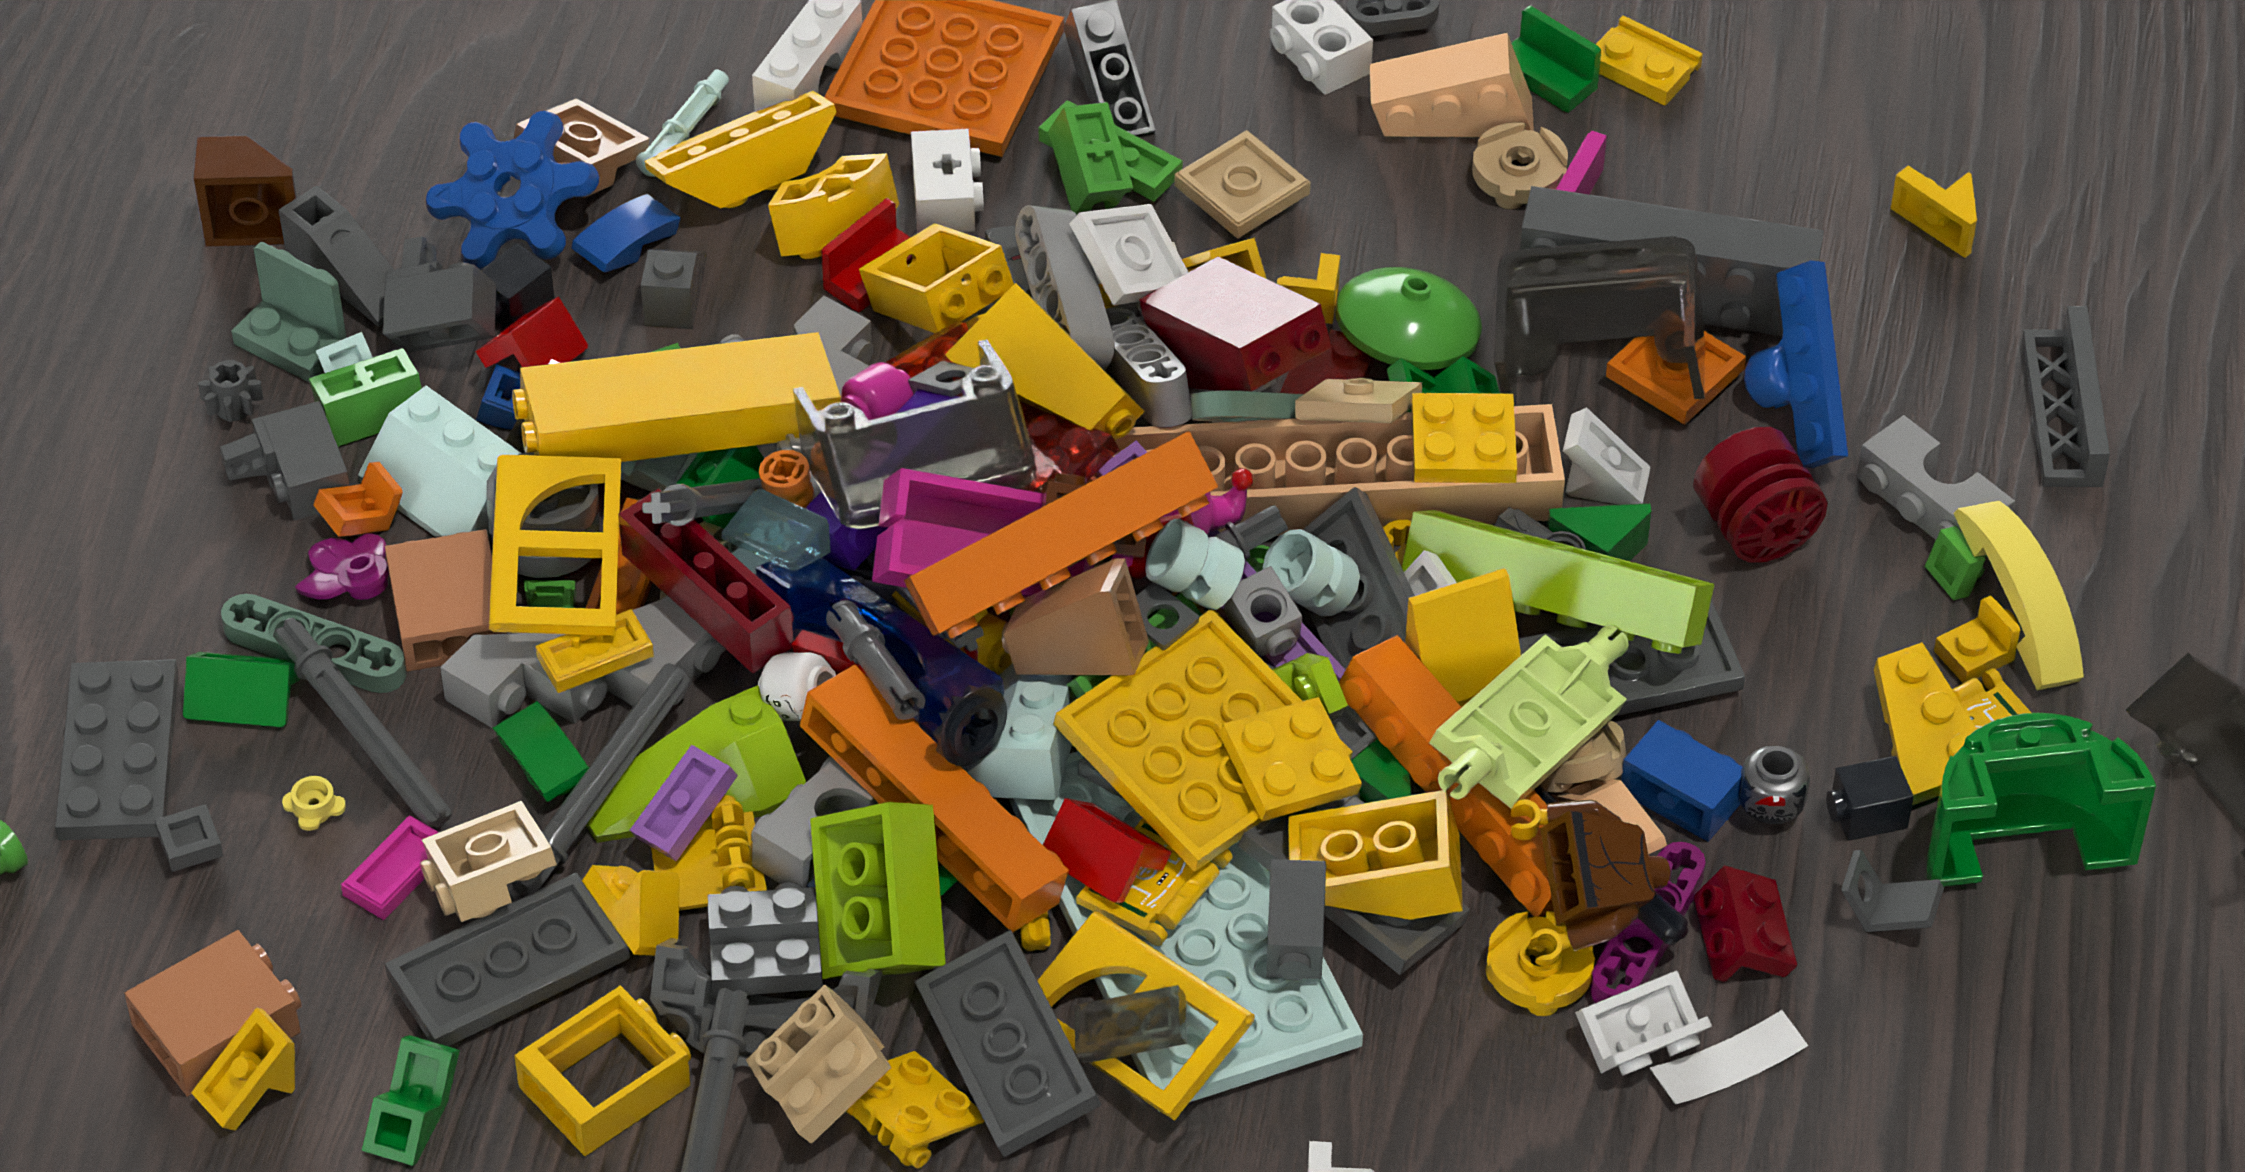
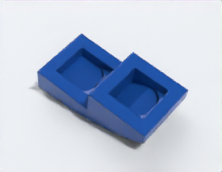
[571,194,680,273]

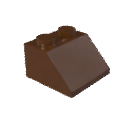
[194,136,297,247]

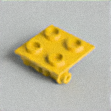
[651,795,767,911]
[846,1051,985,1168]

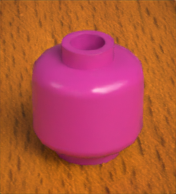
[840,362,913,437]

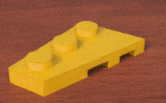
[1874,642,1977,805]

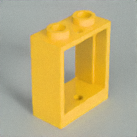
[859,223,1014,335]
[514,985,691,1156]

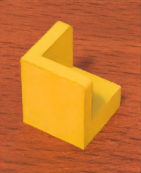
[1277,253,1340,324]

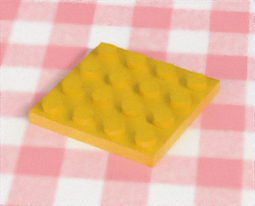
[1053,609,1353,872]

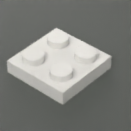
[1069,204,1188,305]

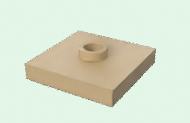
[1174,130,1310,239]
[1295,378,1422,423]

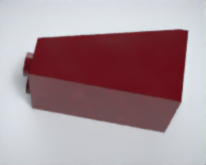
[1139,257,1332,392]

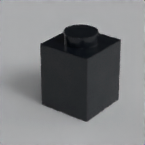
[481,243,555,328]
[1826,756,1914,841]

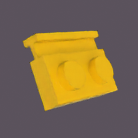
[1596,15,1703,106]

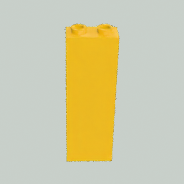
[512,332,841,462]

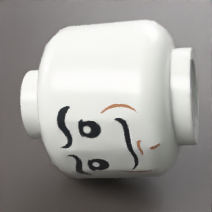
[758,652,836,721]

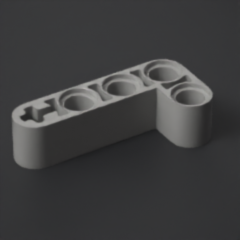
[1015,205,1114,371]
[1105,302,1192,427]

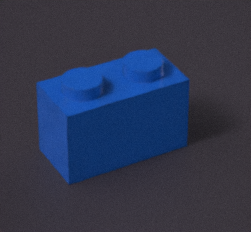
[1621,720,1742,842]

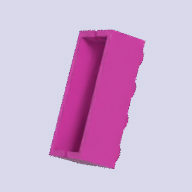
[872,468,1094,607]

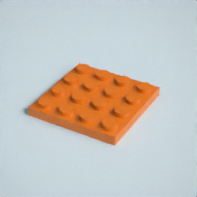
[824,0,1064,157]

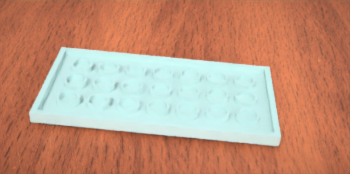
[1008,751,1363,1112]

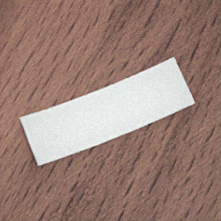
[1649,1010,1808,1104]

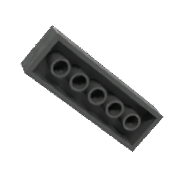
[1516,186,1824,337]

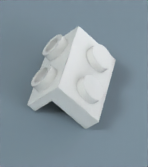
[1575,971,1712,1076]

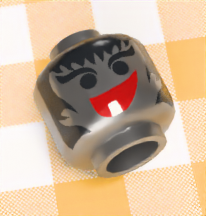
[1739,746,1810,824]

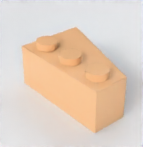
[1370,33,1534,137]

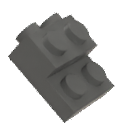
[708,882,822,997]

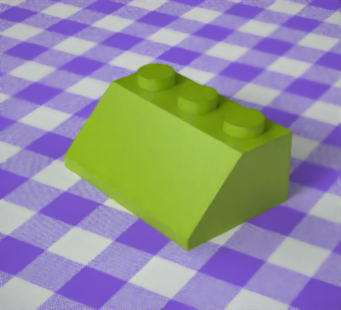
[810,802,946,979]

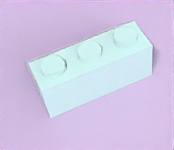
[358,386,521,537]
[961,663,1077,800]

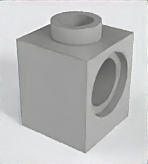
[1224,566,1302,657]

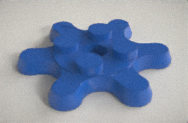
[426,111,600,270]

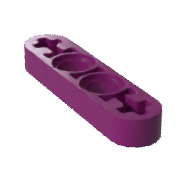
[1590,842,1706,1003]

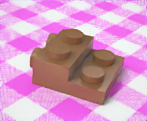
[513,98,650,198]

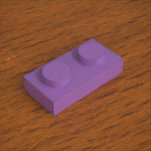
[630,745,738,861]

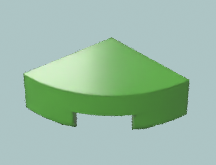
[524,580,577,608]

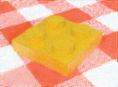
[1411,393,1517,483]
[1219,697,1362,822]

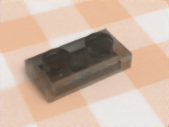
[1074,985,1187,1064]

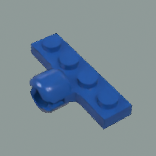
[1744,260,1848,468]

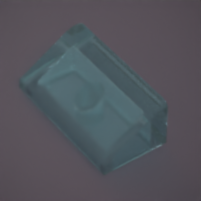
[722,489,831,572]

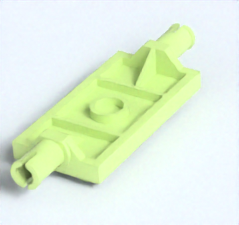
[1429,625,1629,809]

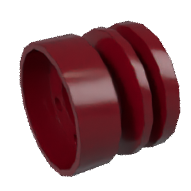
[1693,427,1828,563]

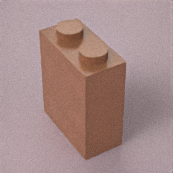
[385,529,506,672]
[124,930,302,1097]

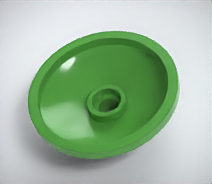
[1335,267,1482,370]

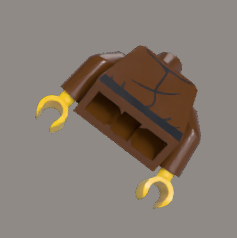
[1511,799,1670,966]

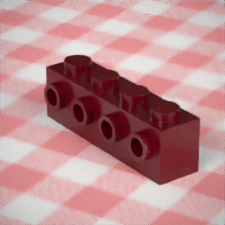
[618,488,794,674]

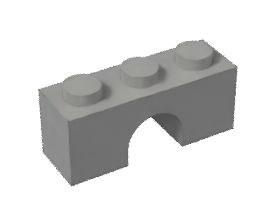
[1857,415,2015,540]
[751,756,879,888]

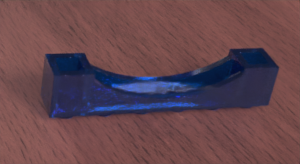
[756,546,1004,732]

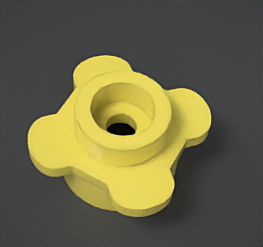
[282,776,346,831]

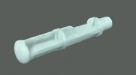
[636,70,729,177]

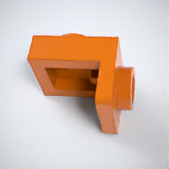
[313,462,403,537]

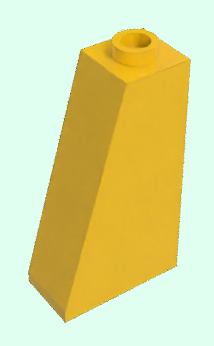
[945,283,1145,447]

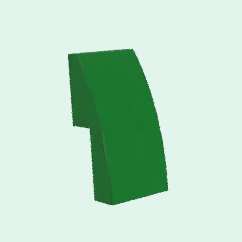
[493,701,589,802]

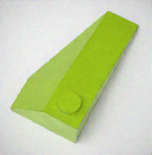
[586,685,806,843]

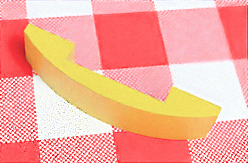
[1953,501,2084,691]

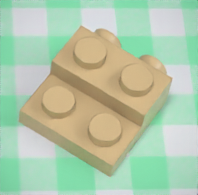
[420,801,557,922]

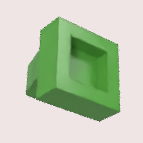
[1925,526,1988,600]

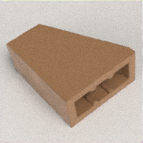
[1002,558,1149,675]

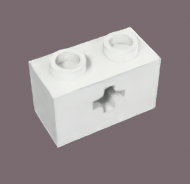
[911,129,984,233]

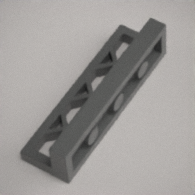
[2022,306,2110,487]

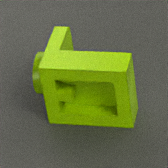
[1272,653,1348,714]

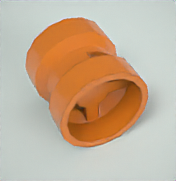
[758,450,815,522]

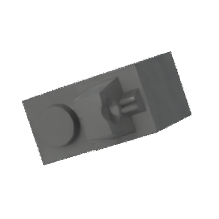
[383,236,496,353]
[220,401,349,520]

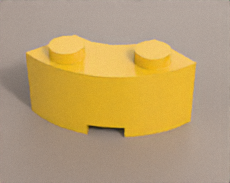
[768,153,899,259]

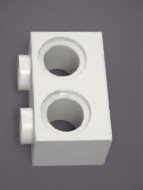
[1270,0,1373,95]

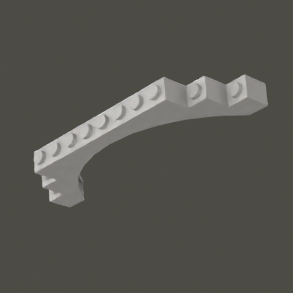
[440,296,897,728]

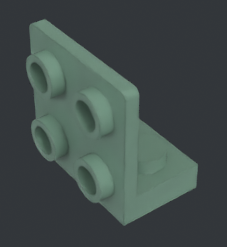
[231,242,346,382]

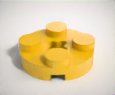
[1486,911,1595,1017]

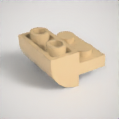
[746,984,891,1144]

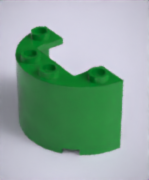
[1927,713,2156,886]

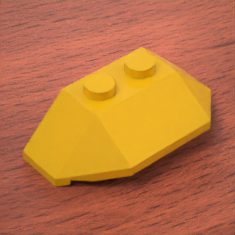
[644,91,836,209]

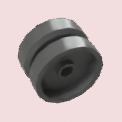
[487,452,600,578]

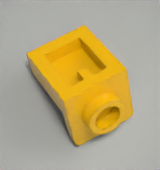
[1934,595,2020,683]

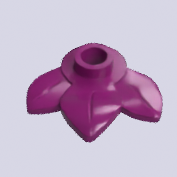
[295,533,389,600]

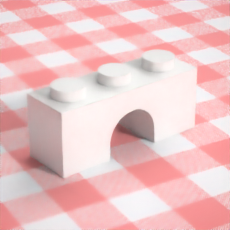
[752,0,862,111]

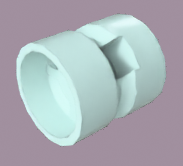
[1145,519,1245,610]
[1263,529,1360,616]

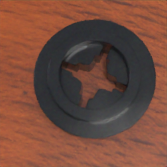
[933,684,1007,766]

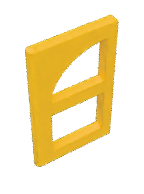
[489,455,621,635]
[1037,911,1255,1121]

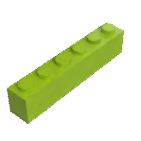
[1402,510,1714,654]

